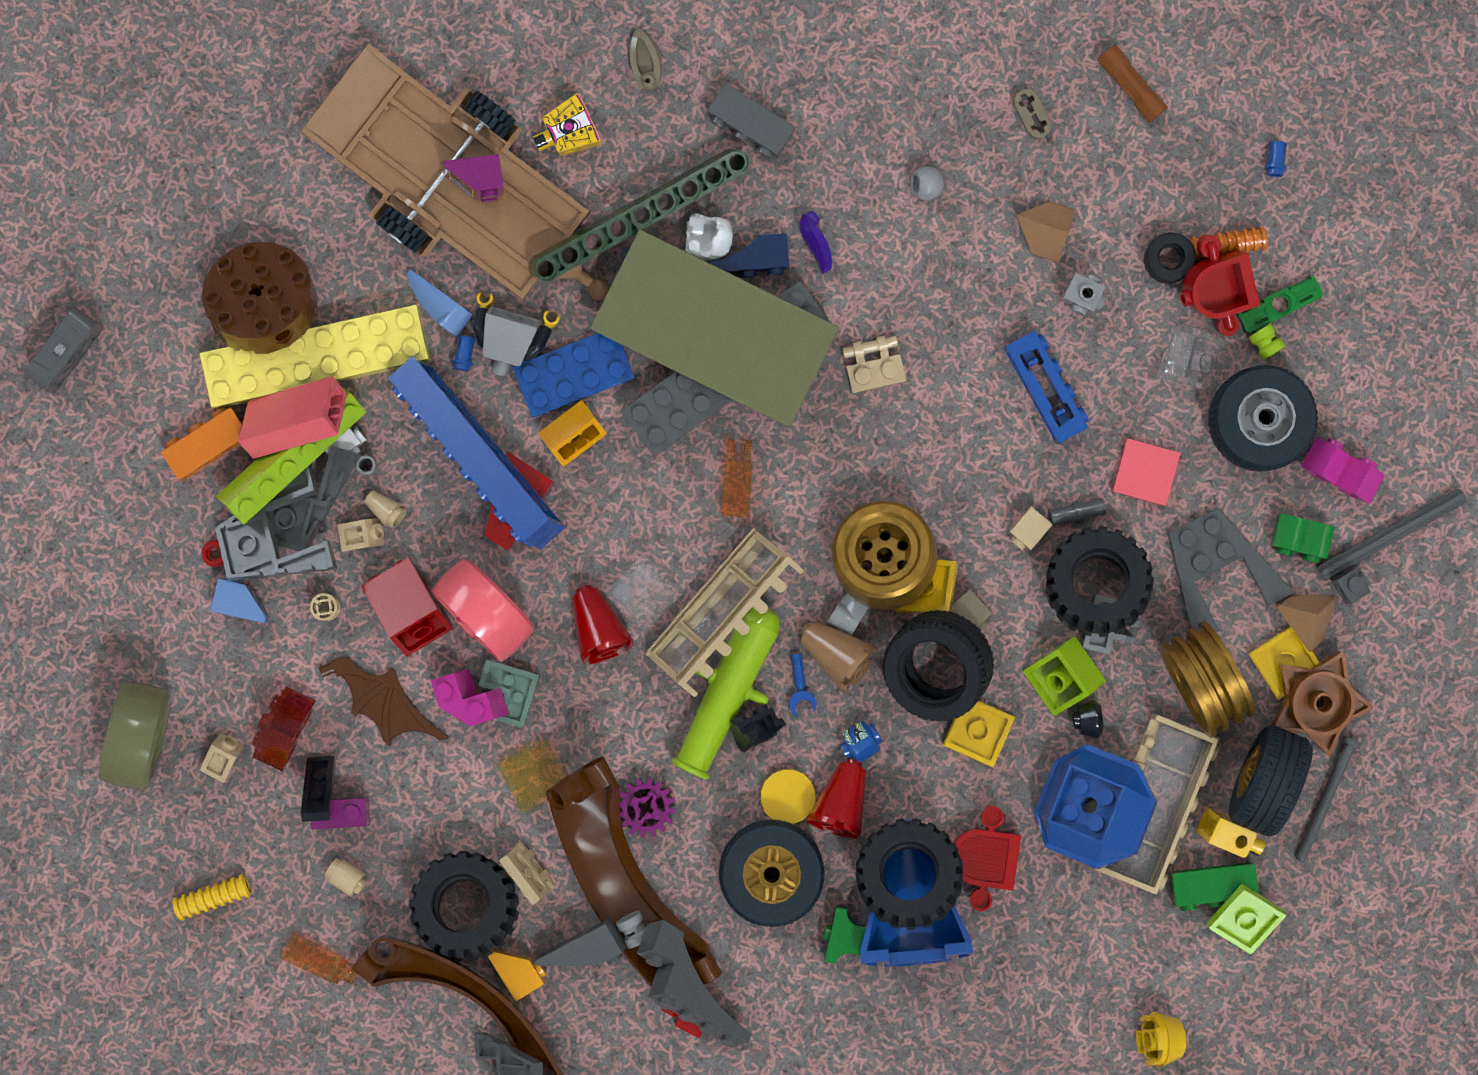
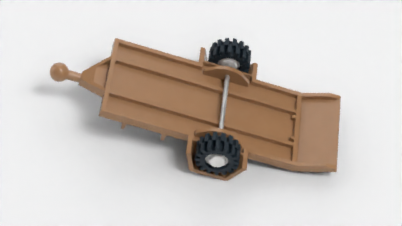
[301,43,610,300]

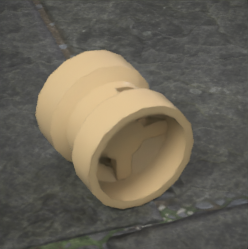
[310,593,341,621]

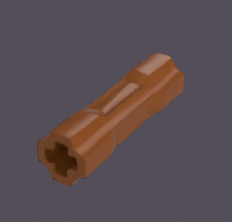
[1097,44,1168,123]

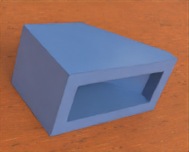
[210,577,269,623]

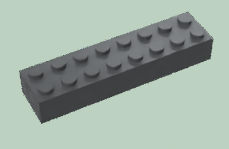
[621,281,831,458]

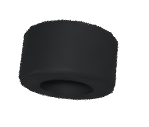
[1144,232,1196,284]

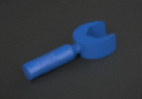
[789,653,817,717]

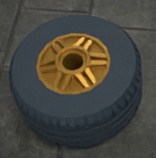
[1228,725,1313,837]
[719,819,825,927]

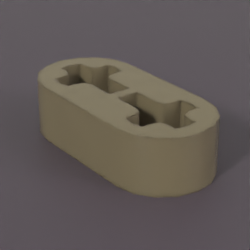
[1013,89,1051,140]

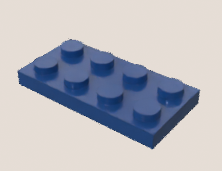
[512,333,635,418]

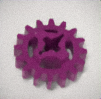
[619,777,676,838]

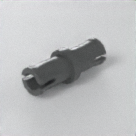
[1048,498,1107,526]

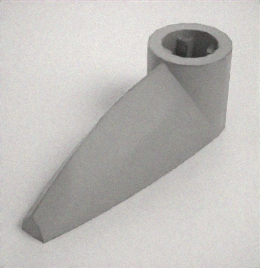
[827,574,887,636]

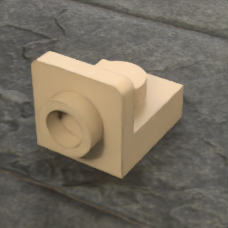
[337,518,384,552]
[200,734,244,783]

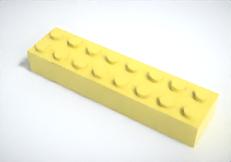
[200,305,431,409]

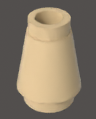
[364,490,406,528]

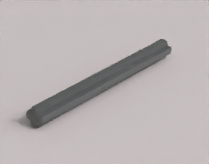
[1317,489,1467,580]

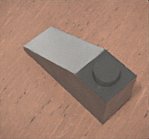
[535,917,627,966]

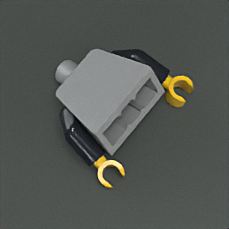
[473,292,560,376]

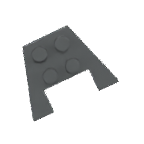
[475,1032,543,1075]

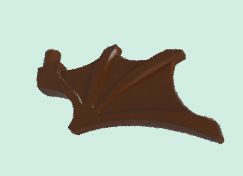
[319,657,449,746]

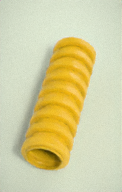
[172,874,251,921]

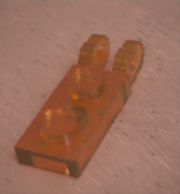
[722,439,753,518]

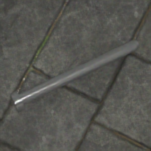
[1296,736,1362,862]

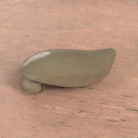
[629,29,663,90]

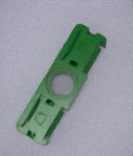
[1237,275,1323,334]

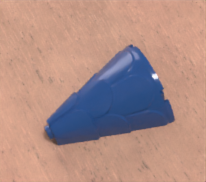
[860,820,973,967]

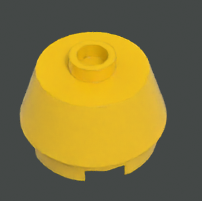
[1136,1012,1186,1068]

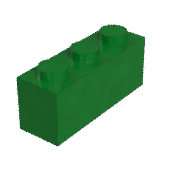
[1169,862,1259,911]

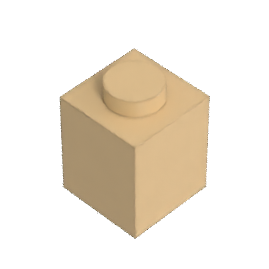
[1008,507,1053,551]

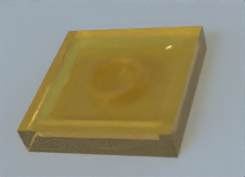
[497,738,566,813]

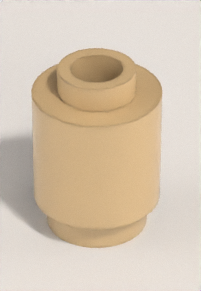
[325,858,368,897]

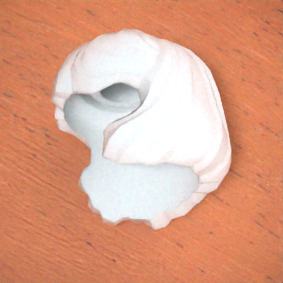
[685,213,733,261]

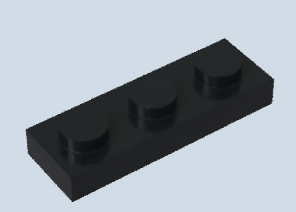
[301,756,336,822]

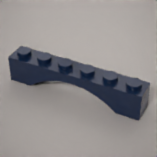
[621,233,789,278]

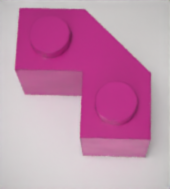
[1301,438,1385,504]
[431,669,509,726]

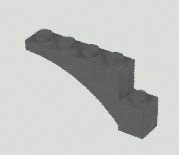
[637,920,752,1047]

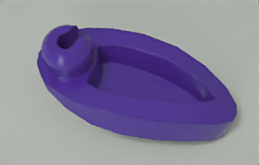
[799,211,832,274]

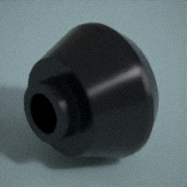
[1073,701,1103,739]

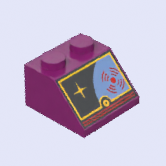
[443,154,503,203]

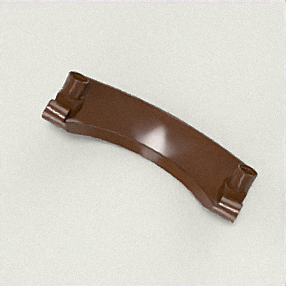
[546,756,722,987]
[351,935,564,1075]

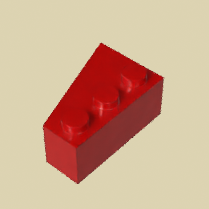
[484,451,555,552]

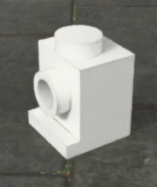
[325,427,366,456]

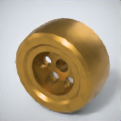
[832,501,938,610]

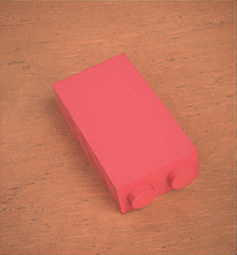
[238,376,347,459]

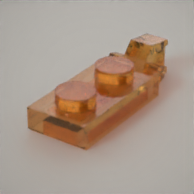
[281,933,358,984]

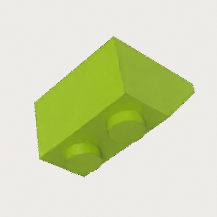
[1022,636,1106,716]

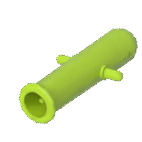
[670,607,781,780]

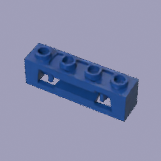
[1004,331,1089,445]

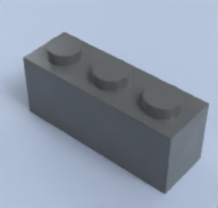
[708,83,795,159]

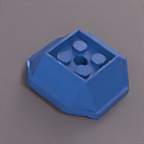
[1034,744,1158,869]

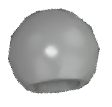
[911,166,944,201]

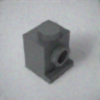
[1331,566,1370,604]

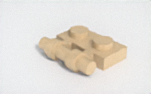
[842,336,906,394]
[499,841,555,905]

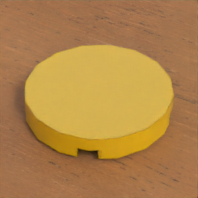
[761,769,815,824]

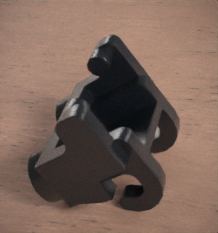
[730,704,786,752]

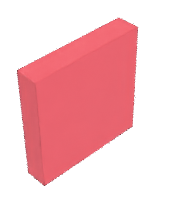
[1112,438,1180,506]

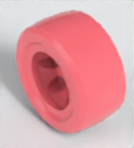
[431,559,534,662]

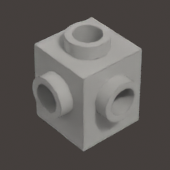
[1061,273,1107,316]

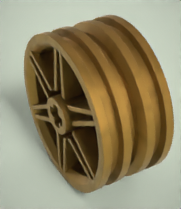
[1159,621,1256,738]

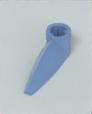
[407,269,473,337]

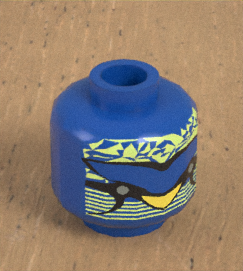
[840,721,883,762]

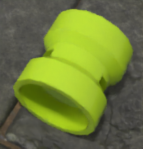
[1248,323,1286,360]

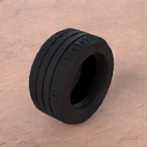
[882,610,994,722]

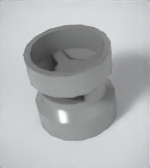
[616,910,646,949]

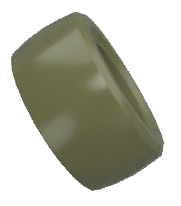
[99,681,172,790]

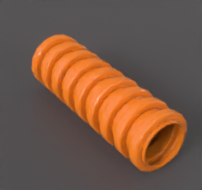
[1189,226,1268,260]

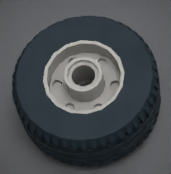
[1208,365,1318,472]

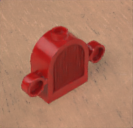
[1180,234,1260,336]
[953,806,1021,911]

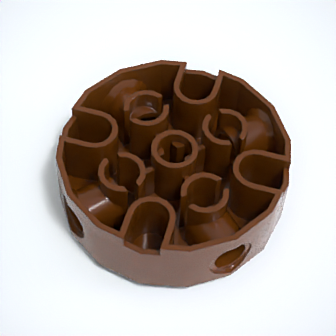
[201,242,318,354]

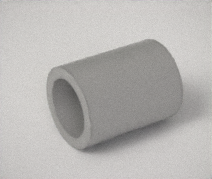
[356,455,378,476]

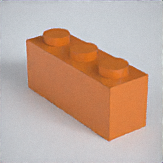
[161,407,243,481]

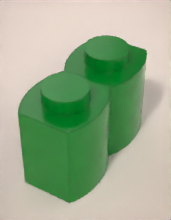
[1270,514,1335,563]

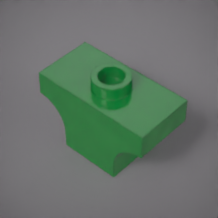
[823,905,866,964]

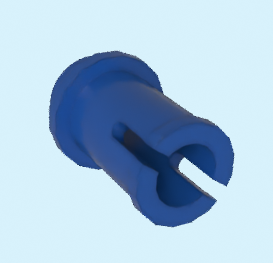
[1264,141,1287,177]
[451,336,476,371]

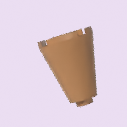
[799,621,878,693]

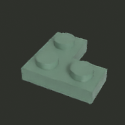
[478,659,540,728]

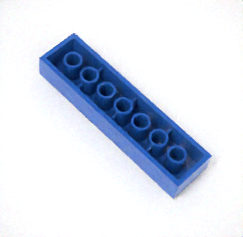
[388,356,565,549]

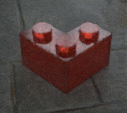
[252,687,316,771]

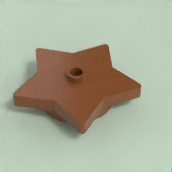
[1271,651,1373,755]

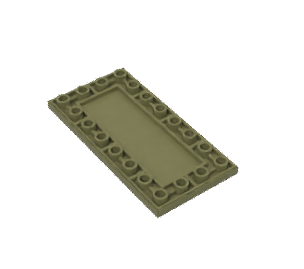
[590,229,839,428]

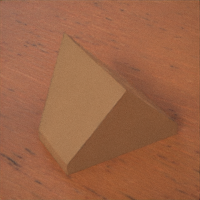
[1017,202,1075,262]
[1277,595,1337,652]

